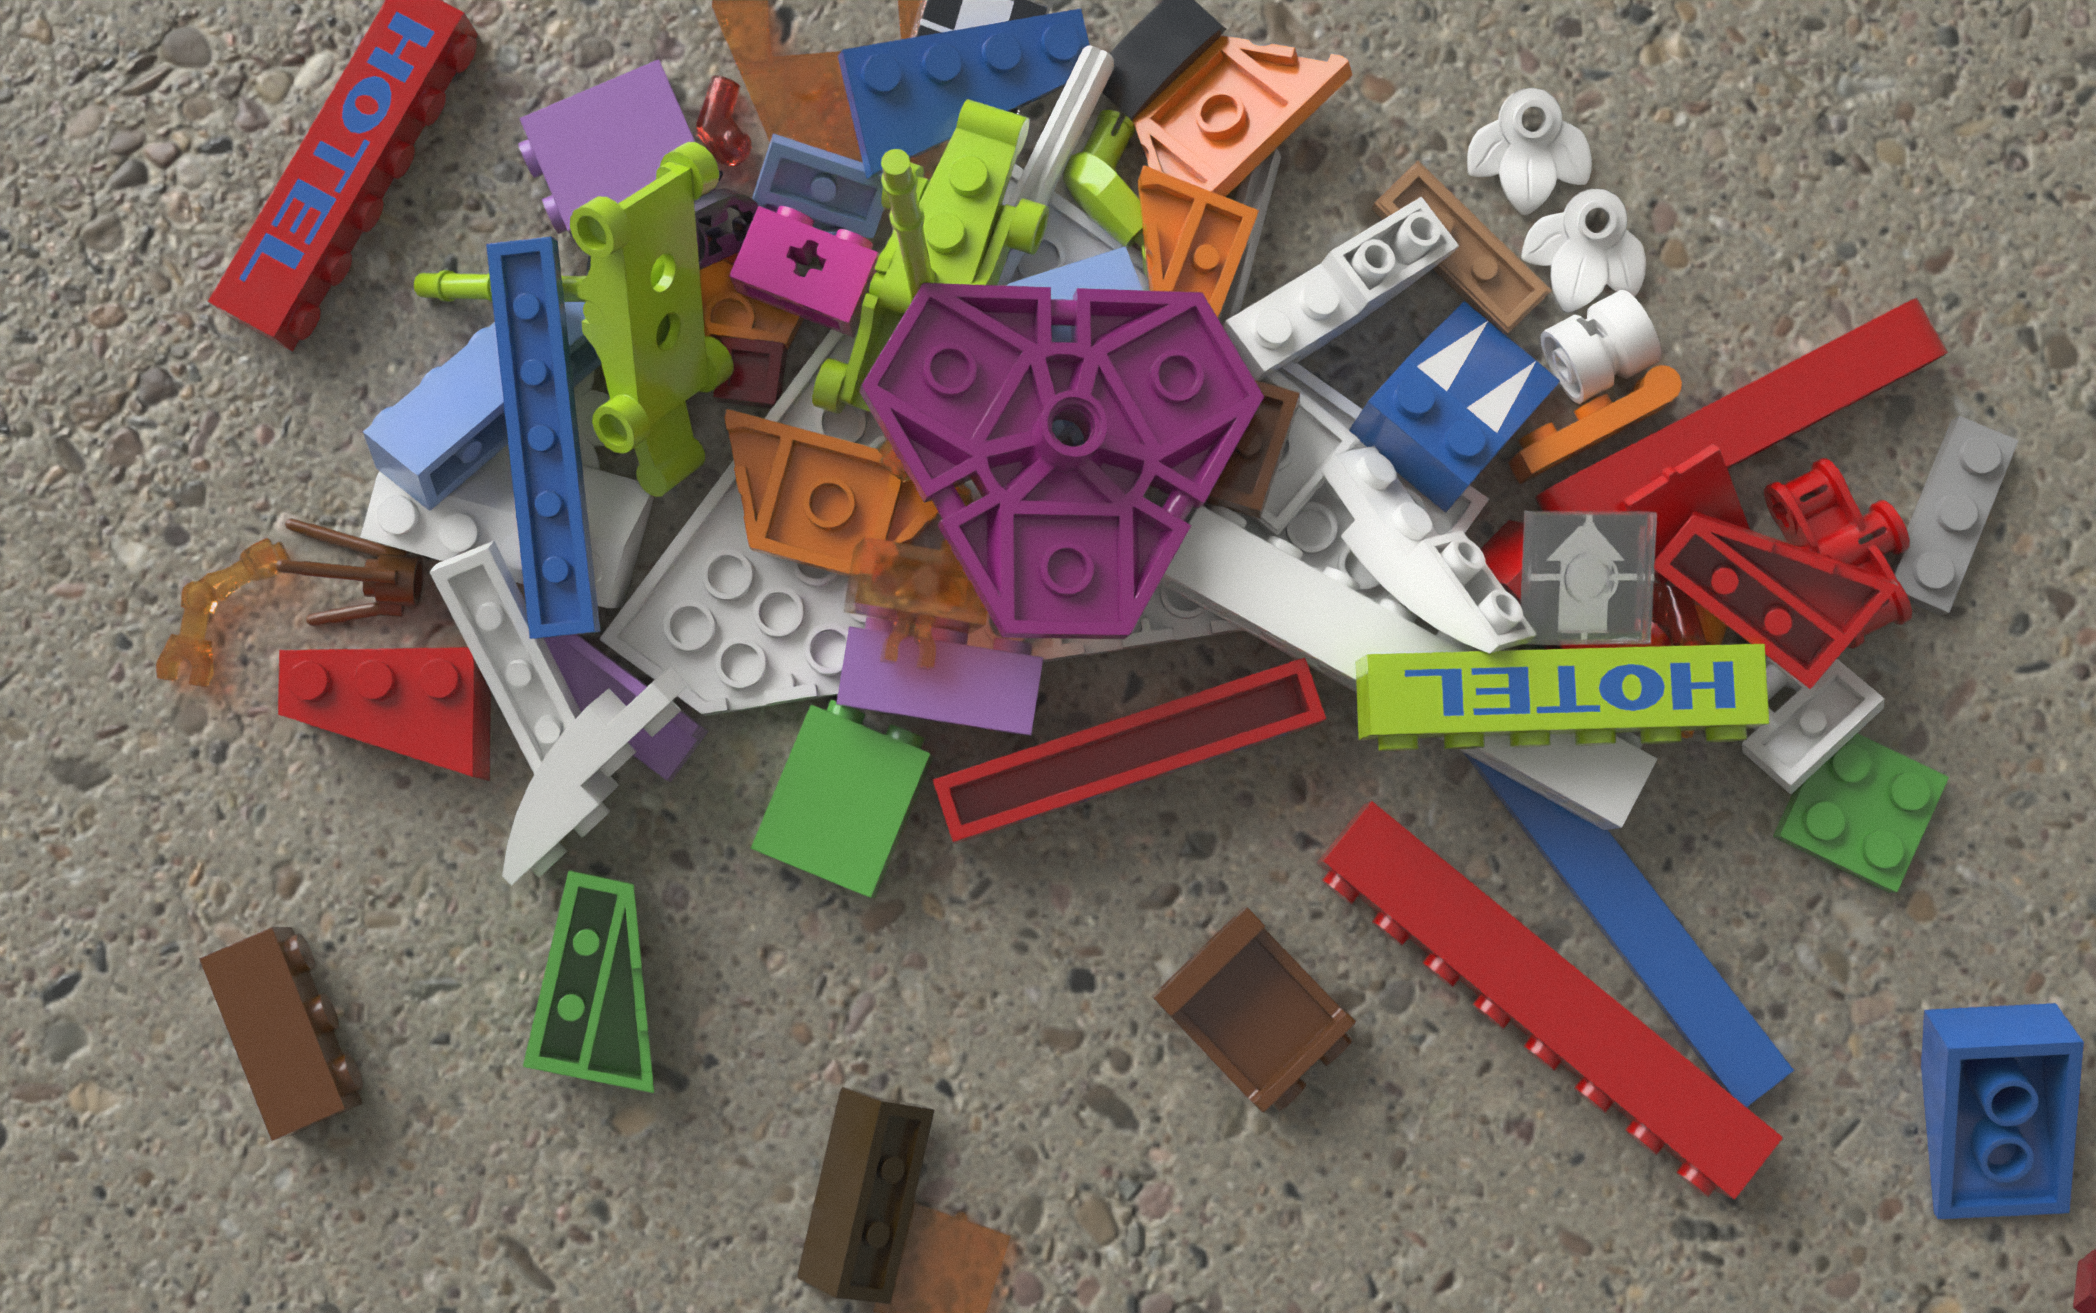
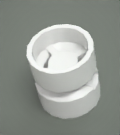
[1541,290,1661,404]

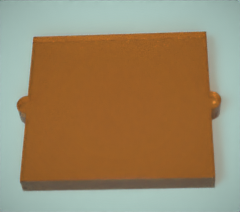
[873,1202,1011,1313]

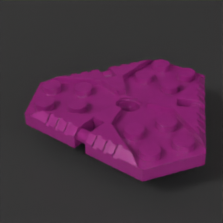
[859,283,1264,639]

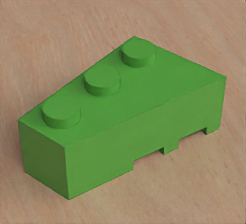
[523,870,654,1093]

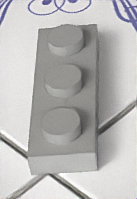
[1891,416,2019,616]

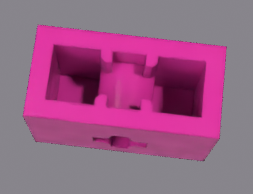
[729,206,879,338]

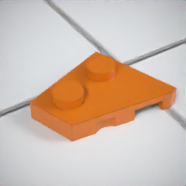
[1138,165,1259,318]

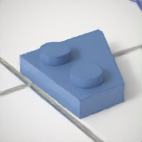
[752,134,884,239]

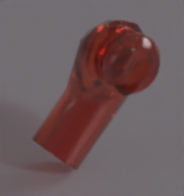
[695,75,752,167]
[1638,582,1707,646]

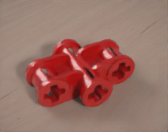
[1764,458,1912,649]

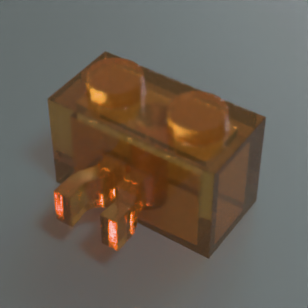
[843,537,988,670]

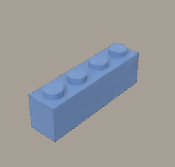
[363,302,601,511]

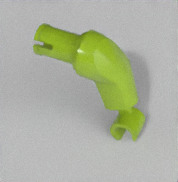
[1063,110,1148,278]

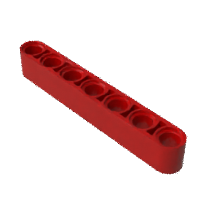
[1535,298,1949,514]

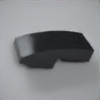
[1102,0,1227,120]

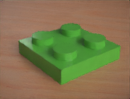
[1773,733,1949,893]

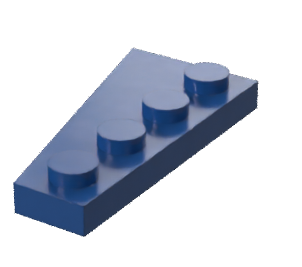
[838,9,1090,180]

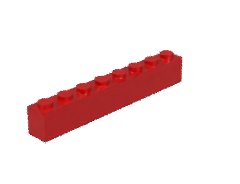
[1316,801,1783,1200]

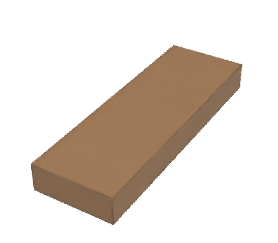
[1372,161,1552,336]

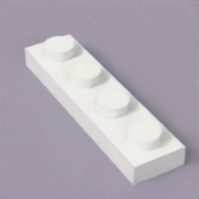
[430,541,581,775]

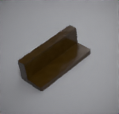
[798,1087,935,1304]

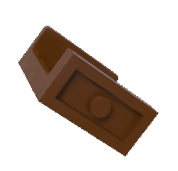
[1151,907,1356,1113]

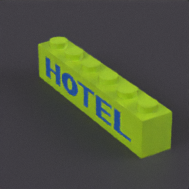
[1355,644,1769,751]

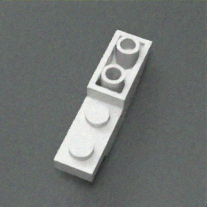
[1223,197,1459,381]
[1320,446,1537,653]
[502,666,689,886]

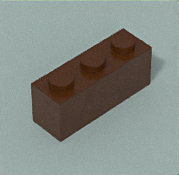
[199,927,363,1141]

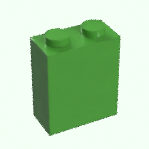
[750,700,933,898]

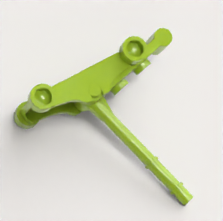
[812,99,1049,414]
[413,142,733,497]

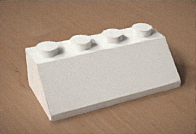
[360,445,654,608]

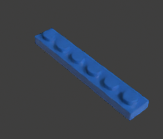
[486,236,601,639]

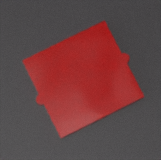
[1623,444,1750,585]

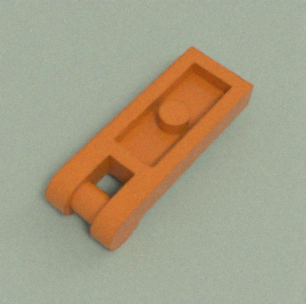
[1508,365,1682,484]

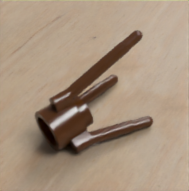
[275,518,423,626]

